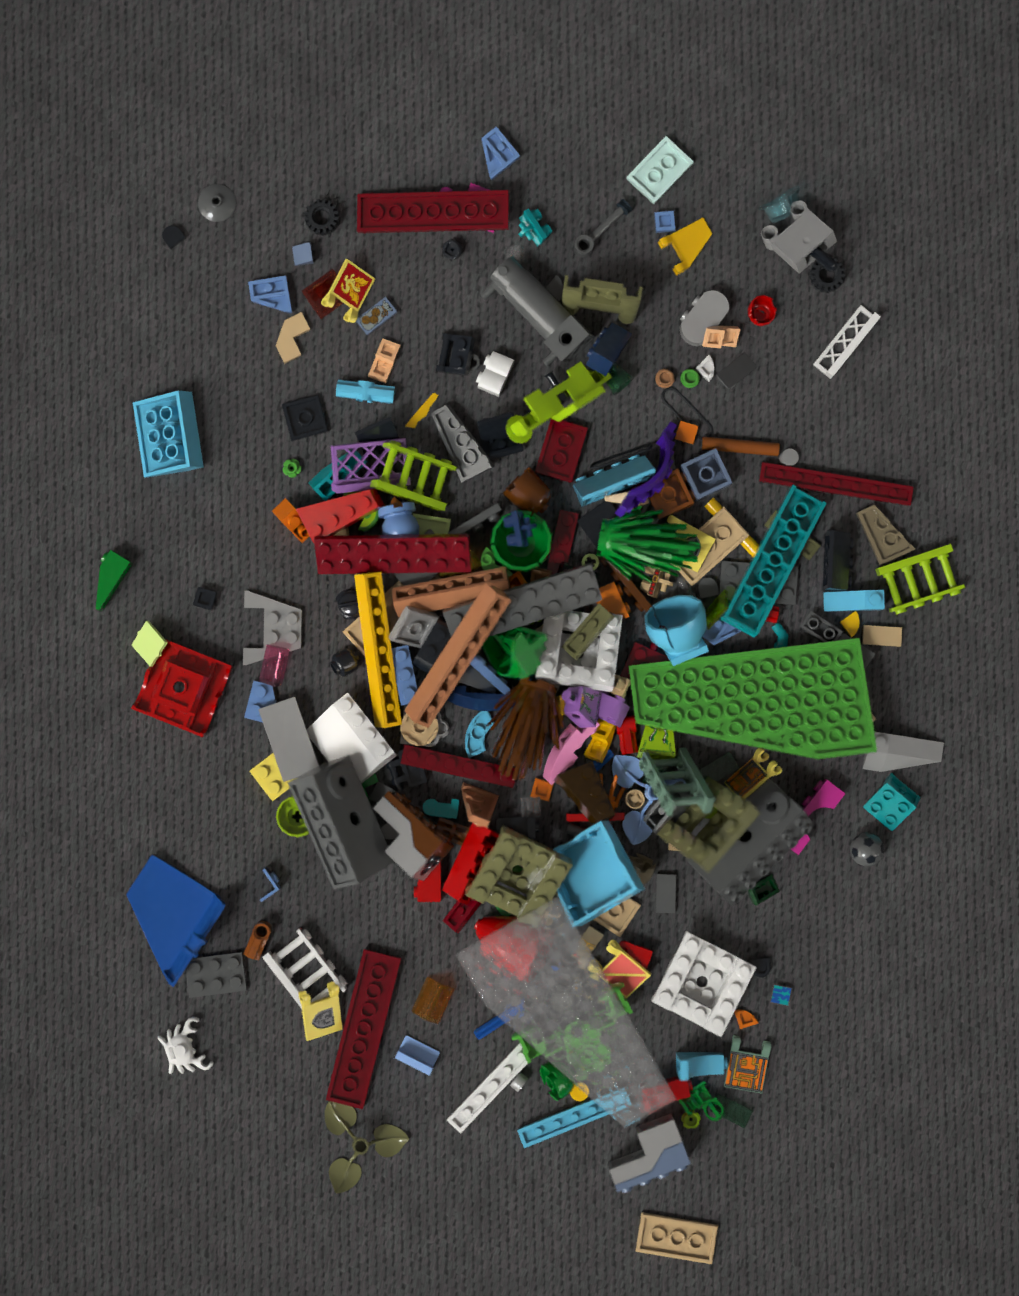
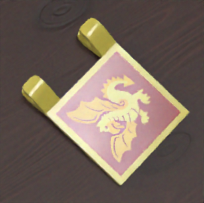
[321,259,375,323]

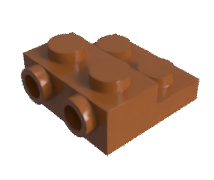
[648,469,695,520]

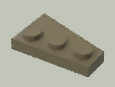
[856,505,915,565]

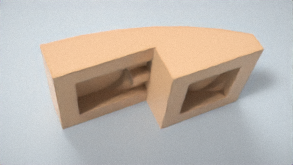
[702,326,740,348]
[368,339,400,384]

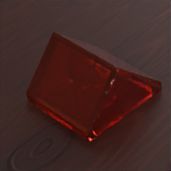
[302,269,343,319]

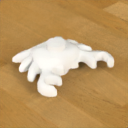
[157,1017,214,1074]

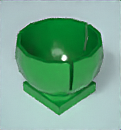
[490,510,553,572]

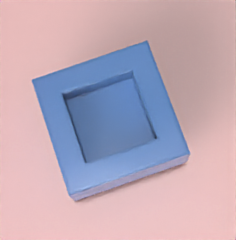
[654,211,675,233]

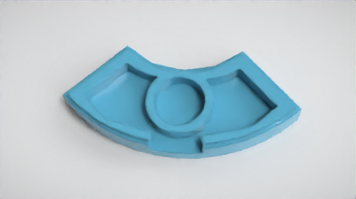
[465,711,494,758]

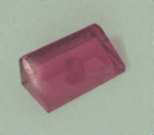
[259,644,290,687]

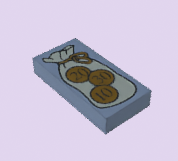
[356,297,397,336]

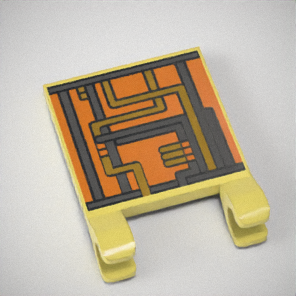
[724,748,782,799]

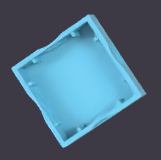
[553,821,645,927]

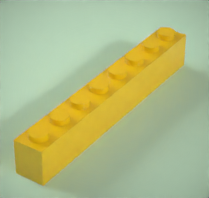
[354,572,402,728]

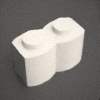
[476,351,514,397]

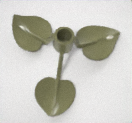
[325,1101,409,1194]

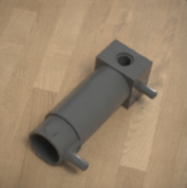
[481,256,596,366]

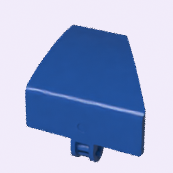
[126,855,226,987]

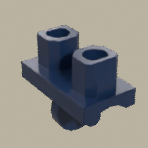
[503,511,537,547]

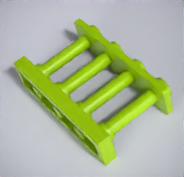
[370,440,457,511]
[875,544,965,615]

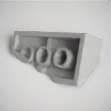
[862,732,944,772]

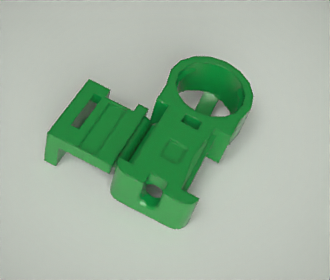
[679,1081,724,1121]

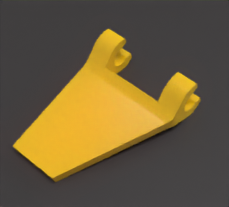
[658,218,712,276]

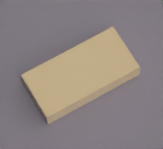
[862,625,902,647]

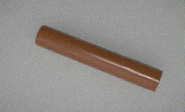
[702,436,780,456]

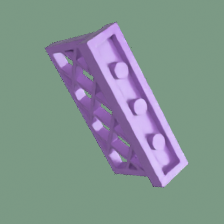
[331,438,411,493]

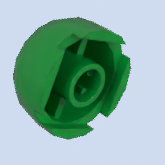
[539,1060,576,1101]

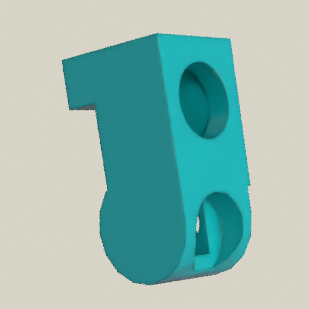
[423,799,460,819]

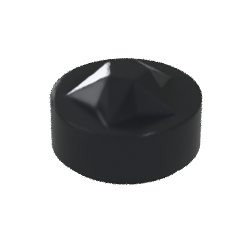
[442,240,463,259]

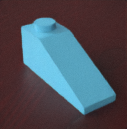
[823,590,885,612]

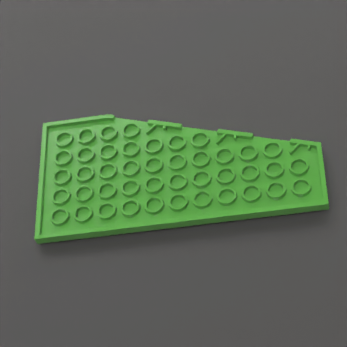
[629,638,877,759]

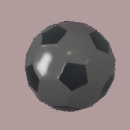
[850,833,884,867]

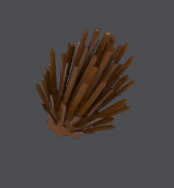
[486,677,565,781]

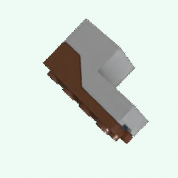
[373,791,454,881]

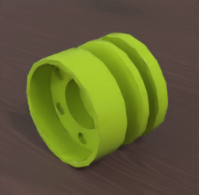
[276,796,309,837]

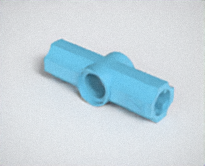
[336,380,395,404]

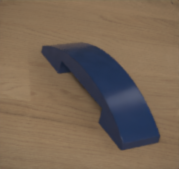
[447,686,516,711]

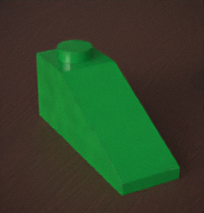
[96,550,133,612]

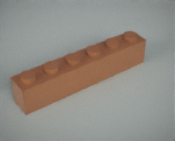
[392,567,510,618]

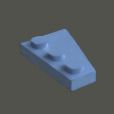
[470,655,511,695]

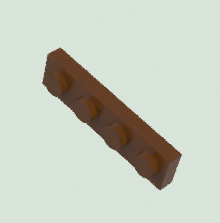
[598,557,652,613]

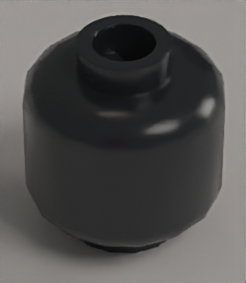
[330,648,360,677]

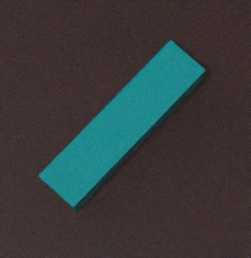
[720,485,826,638]

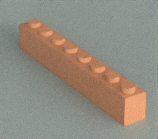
[404,583,511,728]

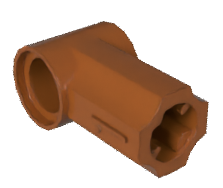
[243,920,272,961]

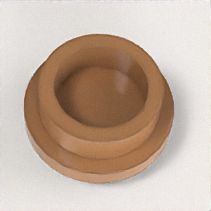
[655,369,674,388]

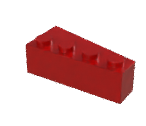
[296,489,385,543]
[442,823,500,905]

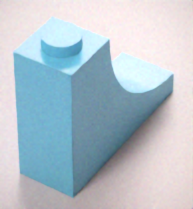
[676,1052,727,1080]

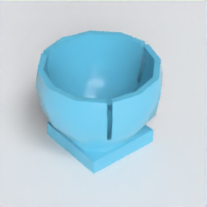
[645,595,709,666]

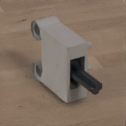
[761,200,838,274]

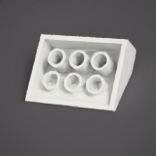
[307,693,397,784]

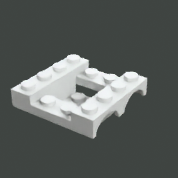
[535,611,623,692]
[651,931,756,1037]

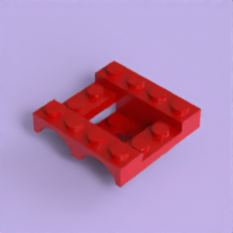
[131,639,233,737]

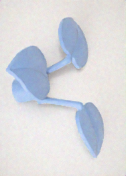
[612,755,686,845]

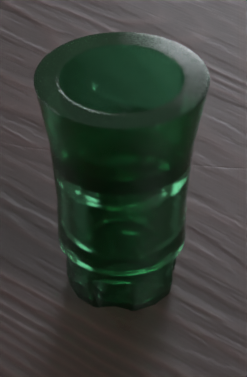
[605,362,634,395]

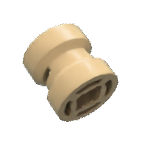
[625,789,645,809]

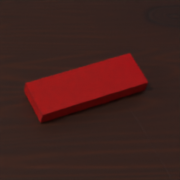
[566,812,625,822]

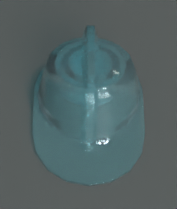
[758,186,799,223]

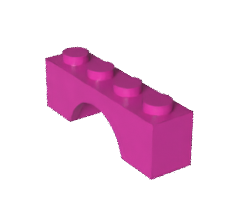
[790,779,845,855]

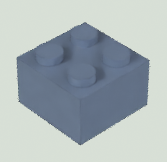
[679,449,732,501]

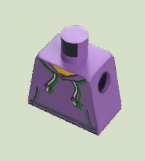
[562,686,602,728]

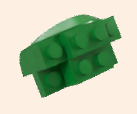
[481,627,548,679]

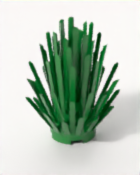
[597,505,700,583]

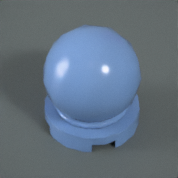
[378,502,420,535]

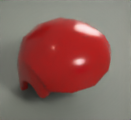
[747,295,777,327]

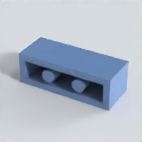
[392,645,418,706]

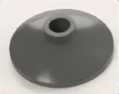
[198,184,236,222]

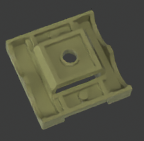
[657,777,760,872]
[466,826,572,925]

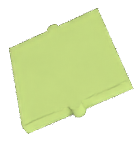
[132,621,168,667]

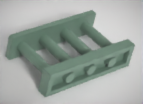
[639,747,715,816]

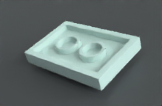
[626,136,693,204]

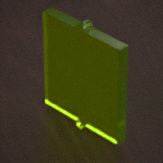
[705,590,728,630]

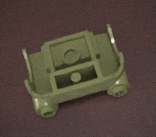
[561,275,642,324]

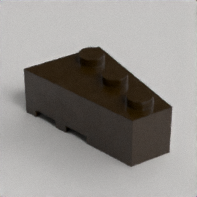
[554,761,615,825]

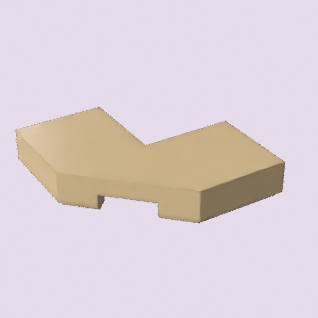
[276,312,310,363]

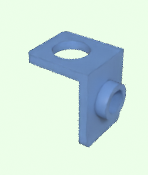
[260,867,281,902]

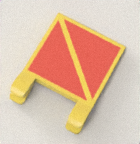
[587,939,652,998]

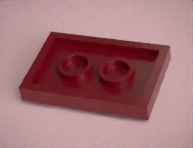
[535,419,588,483]

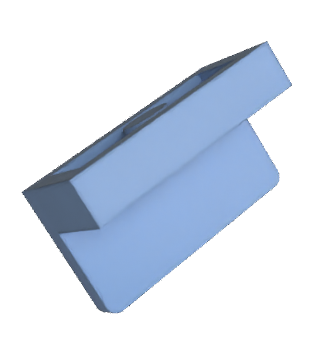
[395,1035,440,1075]

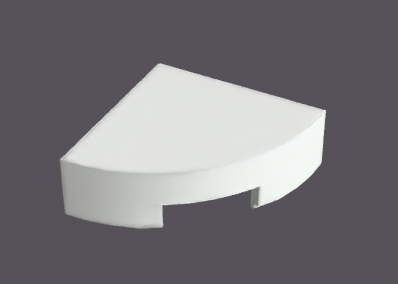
[695,355,714,382]

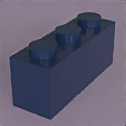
[586,322,632,376]

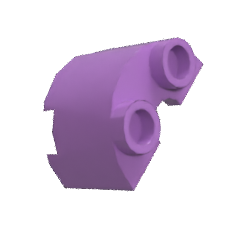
[598,690,630,727]

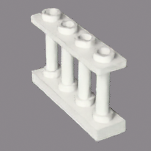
[262,927,348,1009]

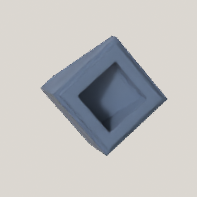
[292,242,314,266]

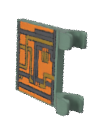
[724,1035,771,1094]

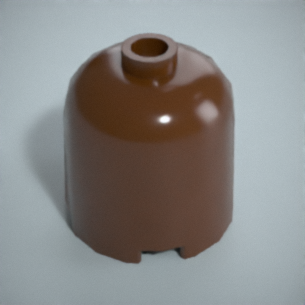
[502,466,551,515]

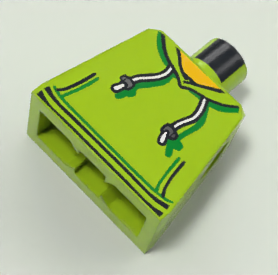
[637,725,676,760]

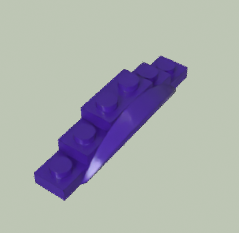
[615,421,677,517]

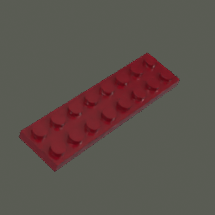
[357,190,509,233]
[314,534,472,574]
[326,949,401,1109]

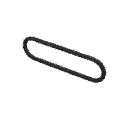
[661,387,713,440]
[590,444,653,469]

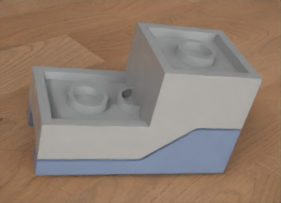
[608,1113,691,1193]

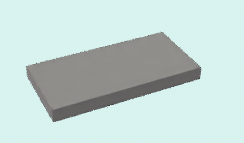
[258,697,319,782]

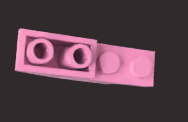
[543,722,600,785]

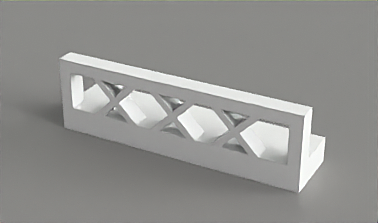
[813,305,881,379]

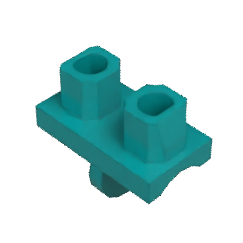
[518,208,552,247]

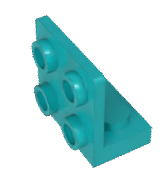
[863,773,921,831]

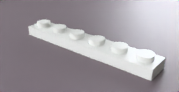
[447,1043,528,1134]

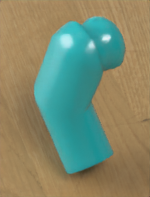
[771,622,789,648]

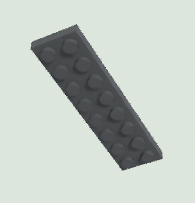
[443,562,602,637]

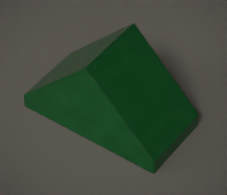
[747,874,780,906]

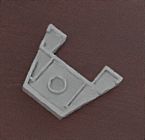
[243,591,302,665]

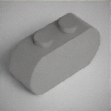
[680,290,729,346]

